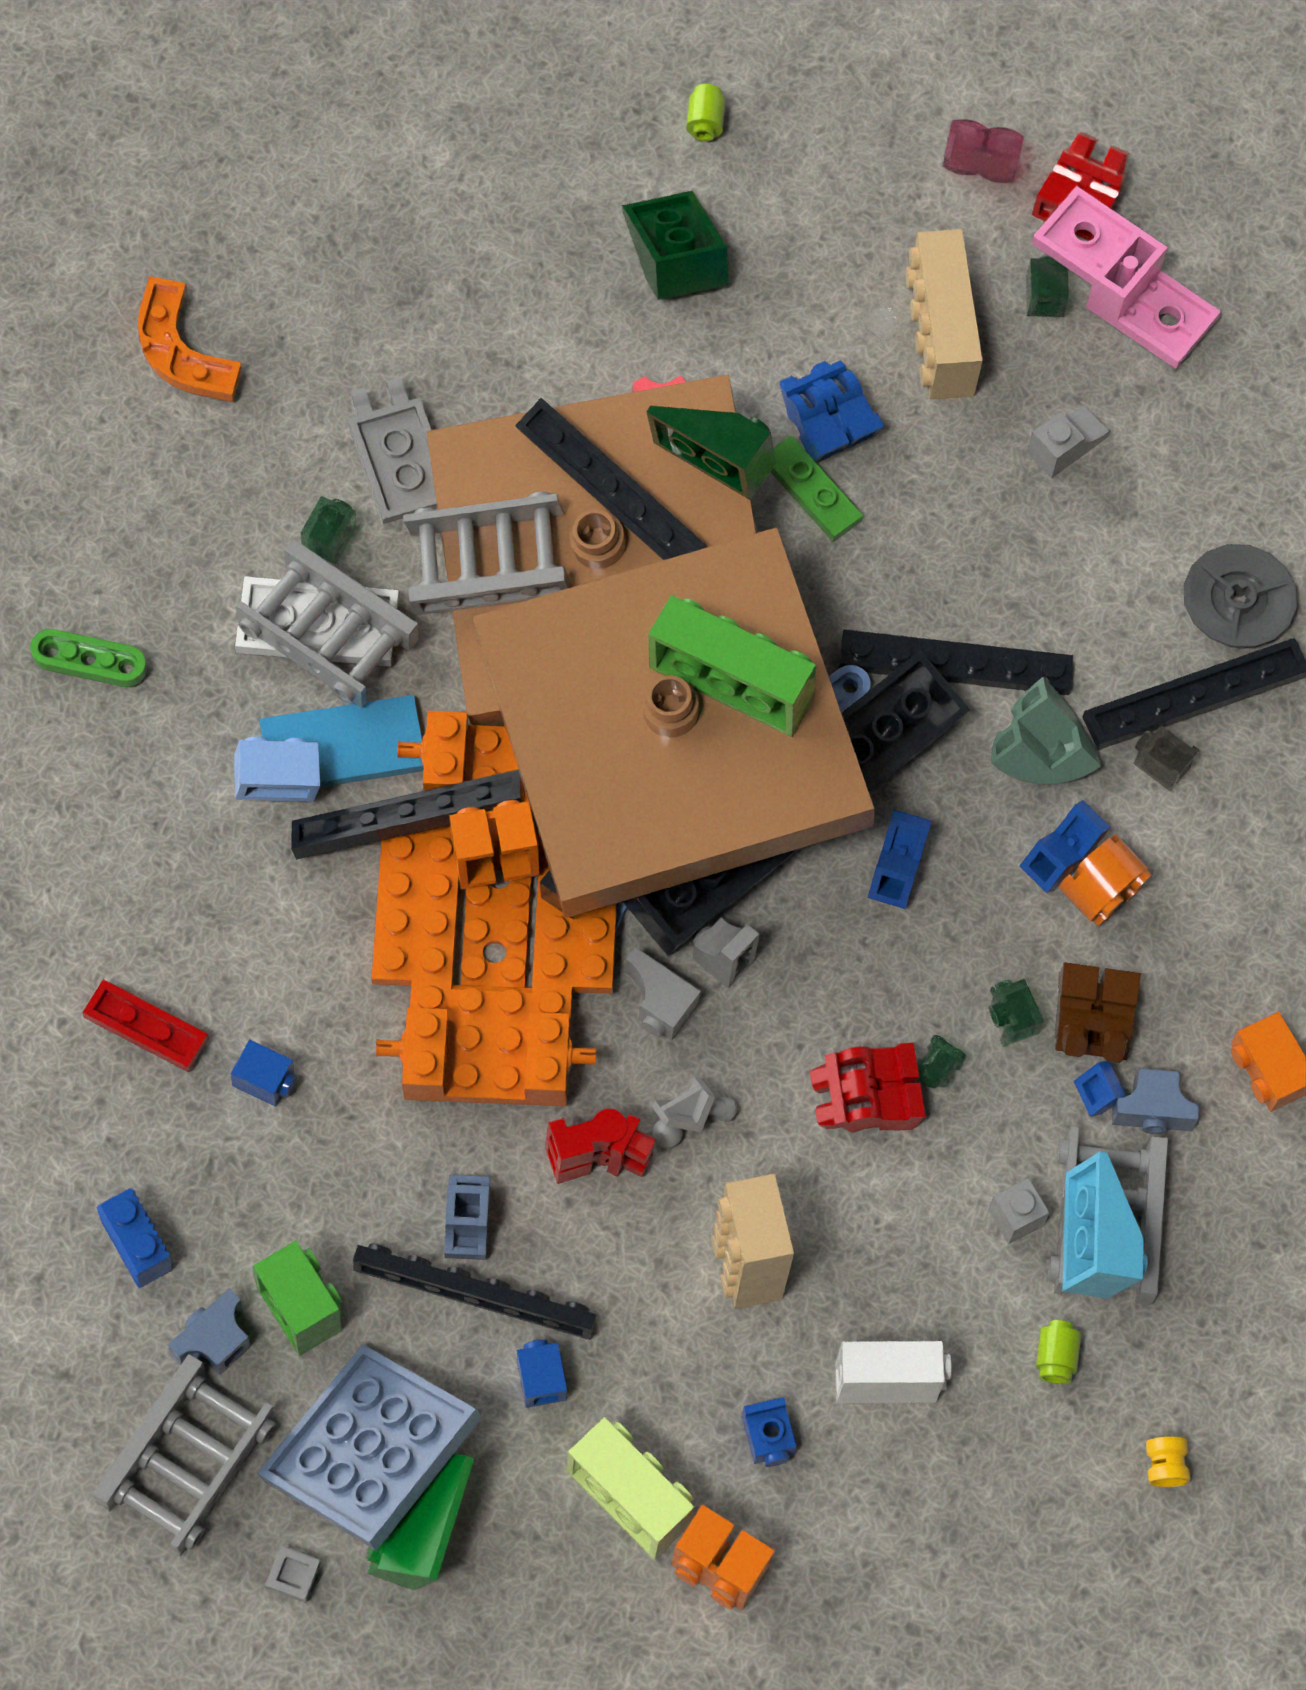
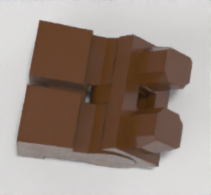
[1055,962,1141,1063]

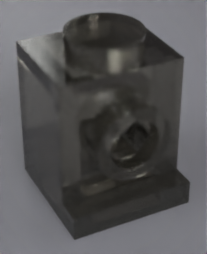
[1134,725,1200,792]

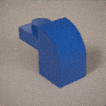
[1019,800,1111,893]
[867,810,932,909]

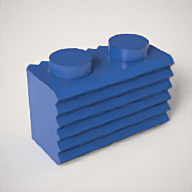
[96,1189,173,1288]

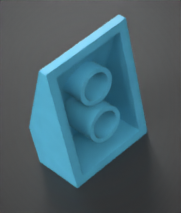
[1062,1152,1147,1299]

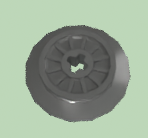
[1184,544,1297,648]

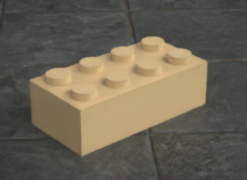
[905,229,982,400]
[711,1173,794,1309]

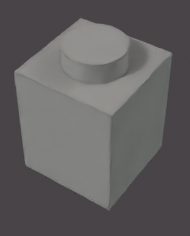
[988,1178,1050,1244]

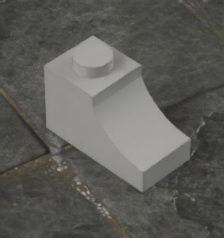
[1027,405,1109,479]
[693,918,759,988]
[625,947,701,1041]

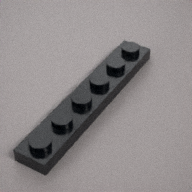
[515,398,707,560]
[839,629,1073,696]
[1082,637,1306,750]
[291,770,525,860]
[353,1244,596,1340]

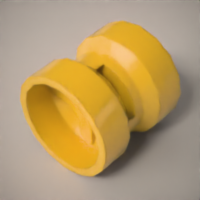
[1146,1437,1190,1487]

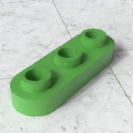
[30,629,146,687]

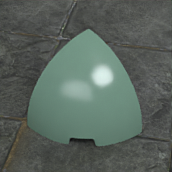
[991,677,1101,784]

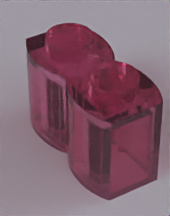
[942,119,1024,183]

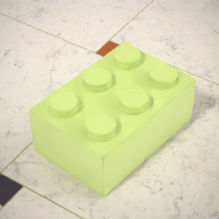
[566,1417,694,1560]

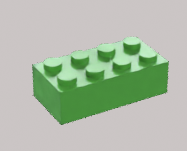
[648,595,816,737]

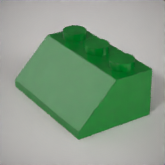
[366,1454,474,1590]

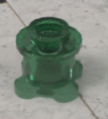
[917,1035,967,1089]

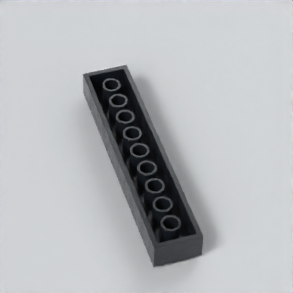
[622,650,970,956]

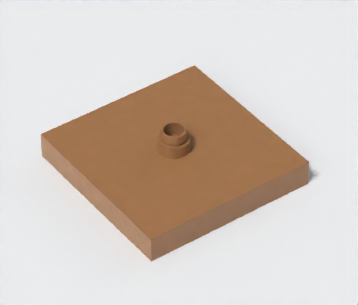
[426,374,757,726]
[472,527,874,918]

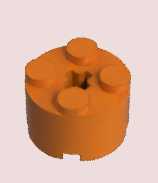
[1058,834,1152,927]

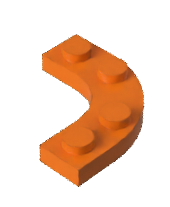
[138,276,242,402]

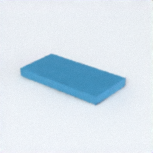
[259,695,424,788]

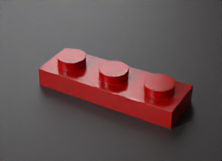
[82,979,209,1073]

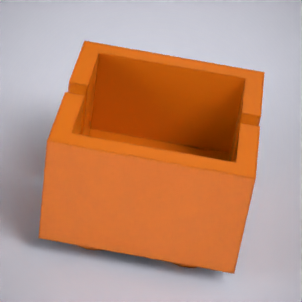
[449,800,540,889]
[671,1504,775,1611]

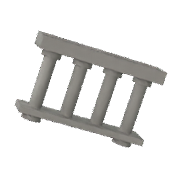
[403,492,570,615]
[236,539,419,708]
[1048,1127,1168,1305]
[93,1354,276,1556]

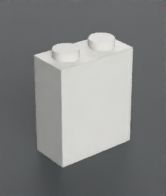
[835,1341,951,1403]

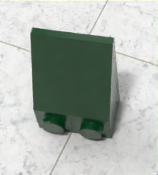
[622,190,729,300]
[646,405,776,500]

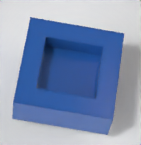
[1073,1061,1126,1117]

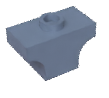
[1112,1069,1199,1134]
[444,1175,490,1260]
[168,1288,250,1375]

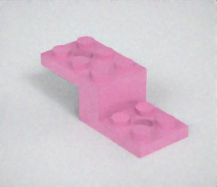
[1031,186,1221,369]

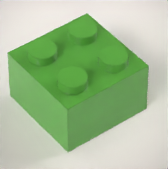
[253,1240,344,1356]

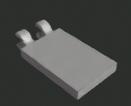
[347,377,437,524]

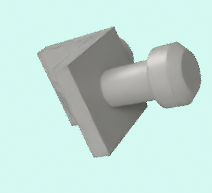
[652,1077,737,1148]

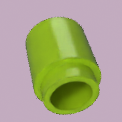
[686,84,725,141]
[1036,1320,1081,1384]

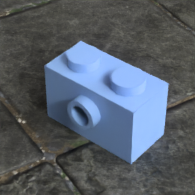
[234,737,320,802]

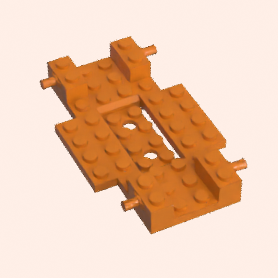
[371,711,617,1106]

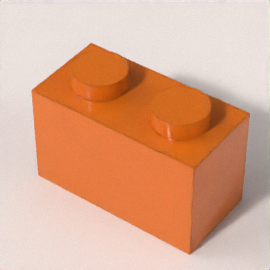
[1231,1012,1306,1112]

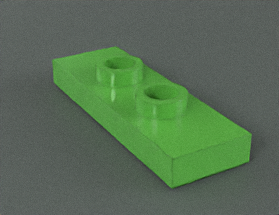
[770,435,863,542]

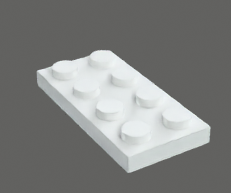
[235,576,399,667]

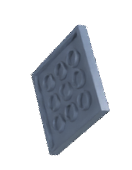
[257,1344,483,1551]

